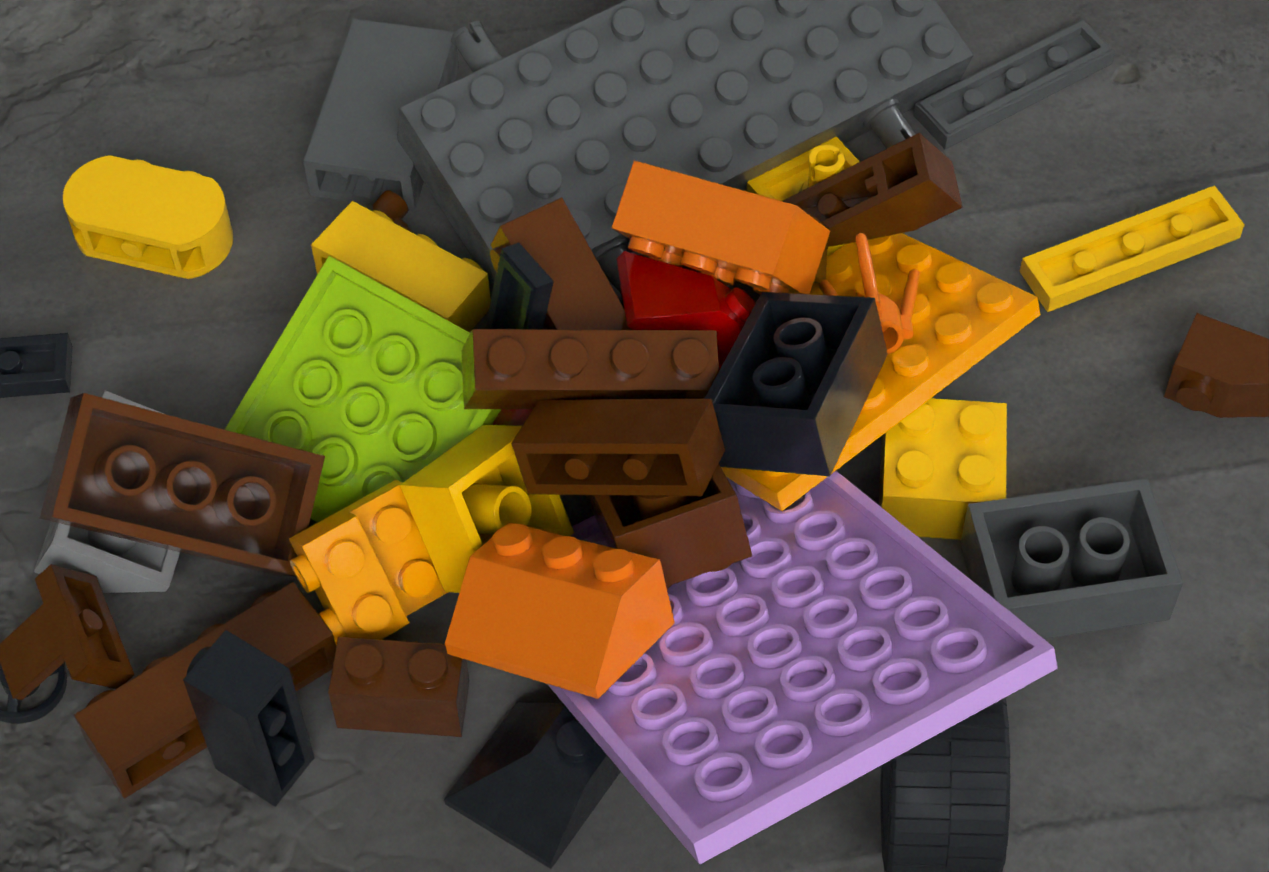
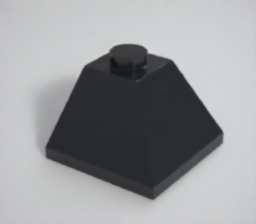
[444,702,621,869]

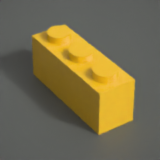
[311,201,491,332]

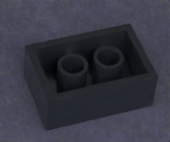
[704,292,888,476]

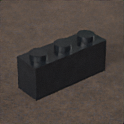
[183,630,314,807]

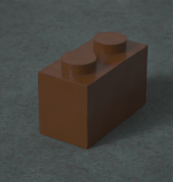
[328,637,470,737]

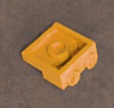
[289,480,448,646]

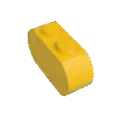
[63,155,233,279]

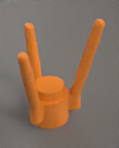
[819,233,920,354]

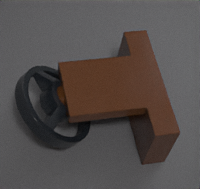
[0,564,135,724]

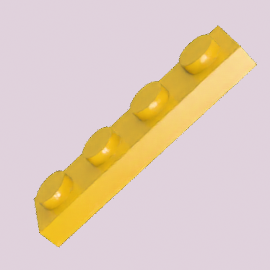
[1019,185,1245,312]

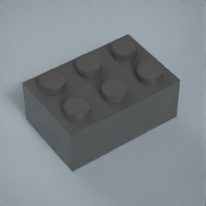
[960,478,1183,639]

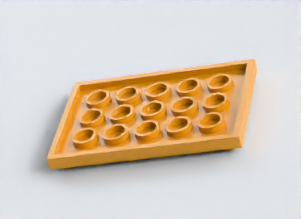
[721,233,1041,511]

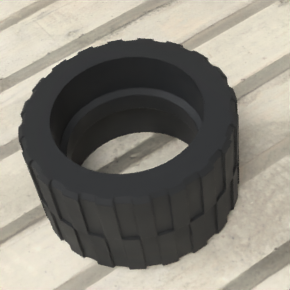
[880,697,1010,872]

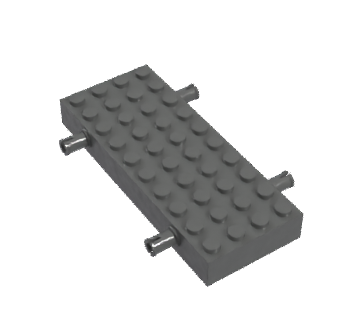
[397,0,974,294]

